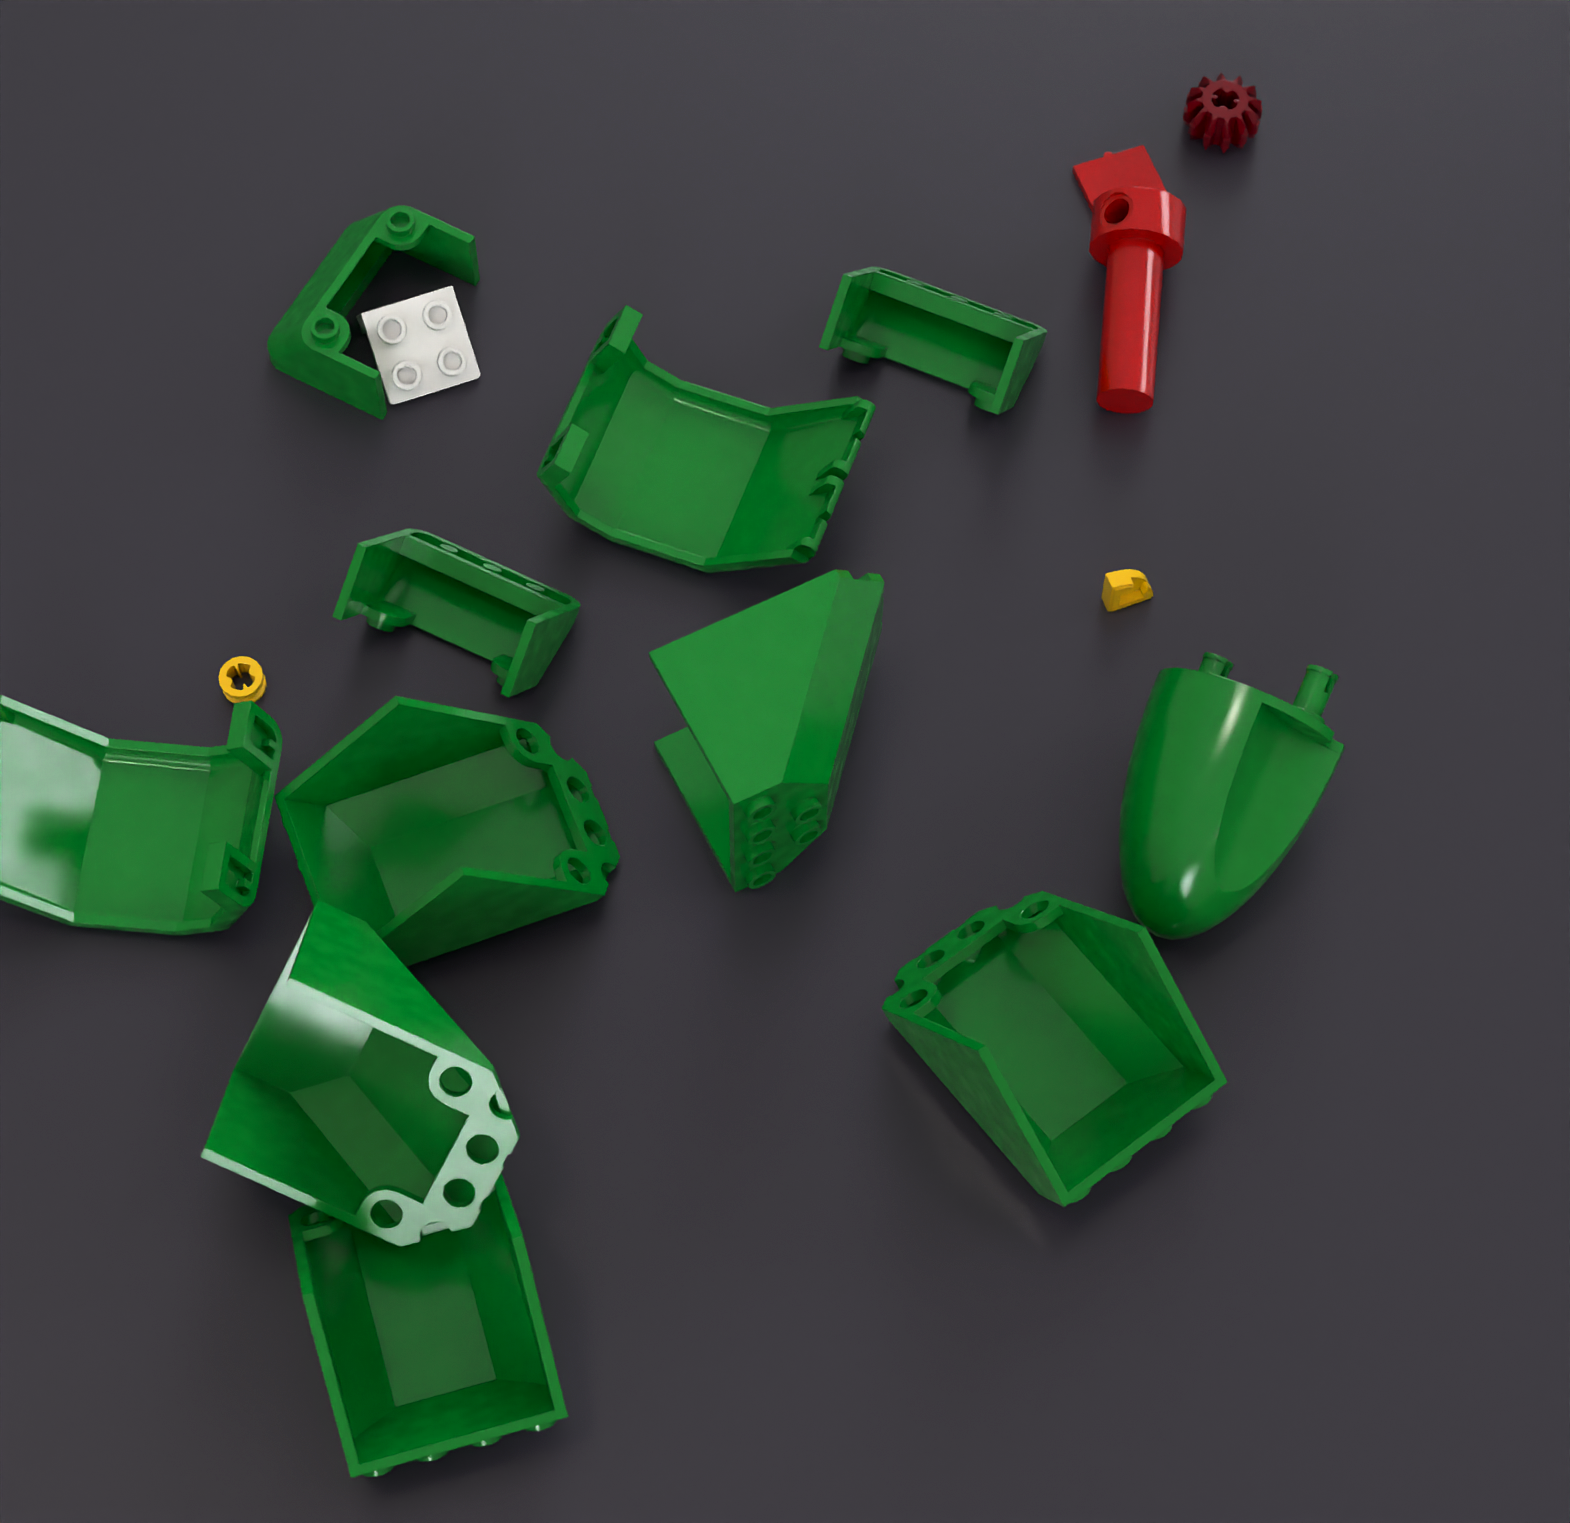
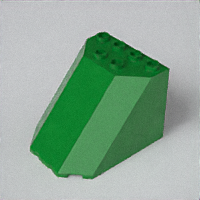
[649,569,885,893]
[274,696,620,967]
[882,891,1228,1207]
[200,900,520,1247]
[288,1172,568,1478]

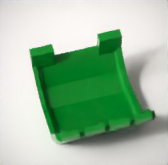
[537,305,876,573]
[0,695,282,936]

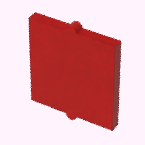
[1072,145,1167,211]

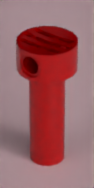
[1089,186,1186,414]

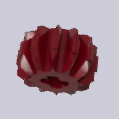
[1183,72,1263,154]

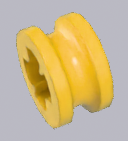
[218,656,267,703]

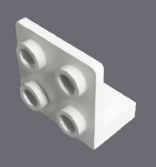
[356,286,480,405]

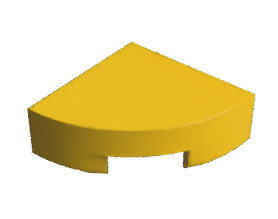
[1101,569,1153,612]

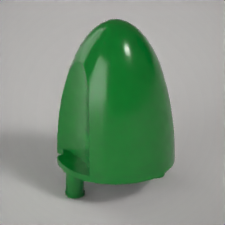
[1118,652,1345,940]

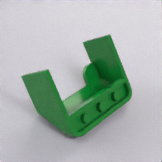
[267,205,480,420]
[819,266,1048,415]
[332,528,581,698]

